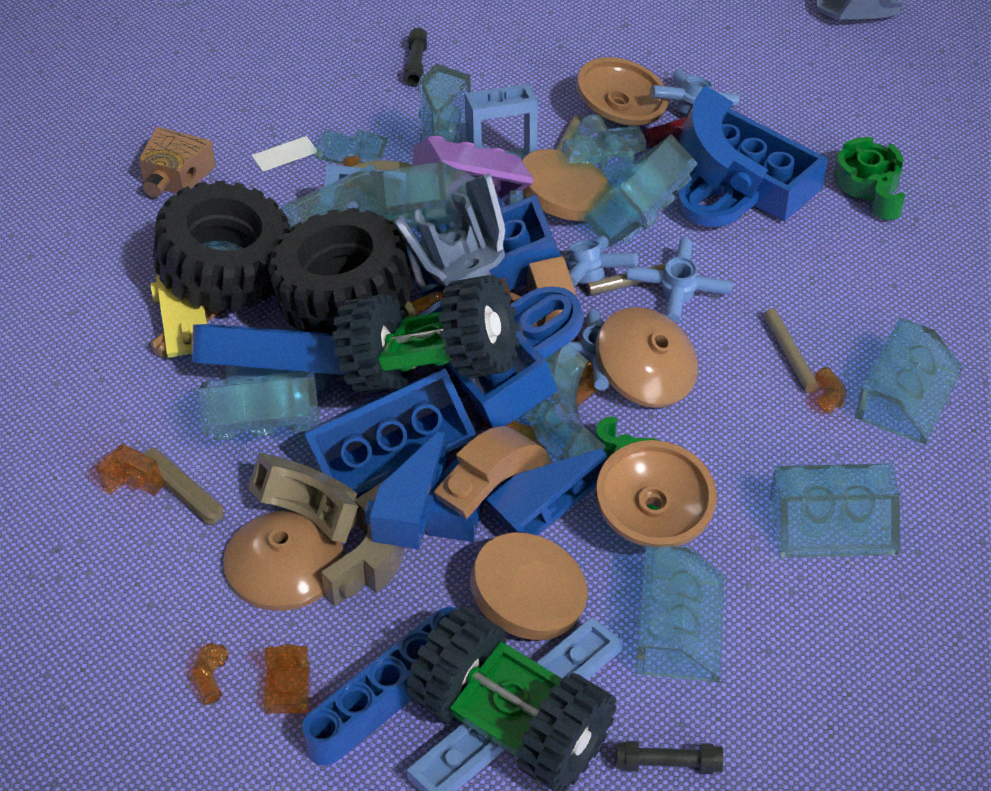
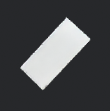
[251,136,318,172]

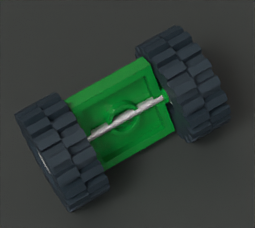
[333,275,519,394]
[407,606,617,791]

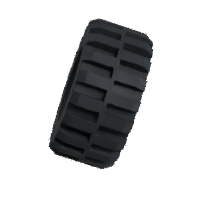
[153,181,291,312]
[268,208,414,334]

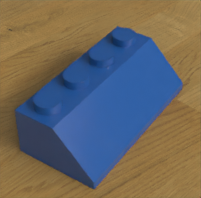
[305,366,477,495]

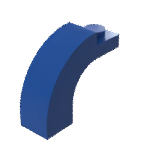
[682,85,768,198]

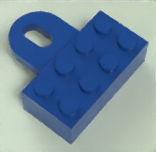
[678,109,828,227]
[407,192,561,308]
[417,286,584,428]

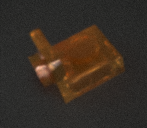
[96,443,164,496]
[264,644,311,714]

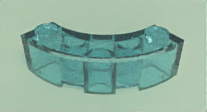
[525,343,606,461]

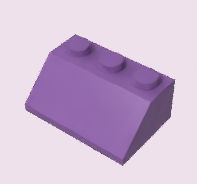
[412,136,533,202]

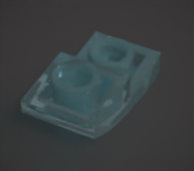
[315,129,388,165]

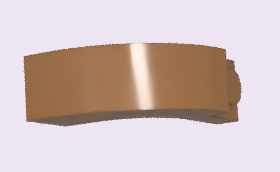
[434,426,552,519]

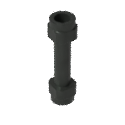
[404,28,428,87]
[616,741,723,774]

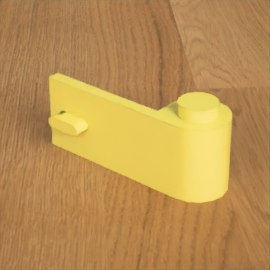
[150,275,207,358]

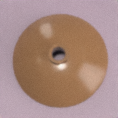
[576,57,669,126]
[596,307,698,408]
[596,440,717,549]
[224,510,344,611]

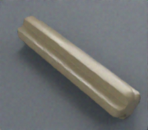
[141,447,225,525]

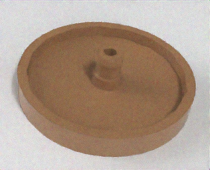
[521,149,612,221]
[470,532,588,640]

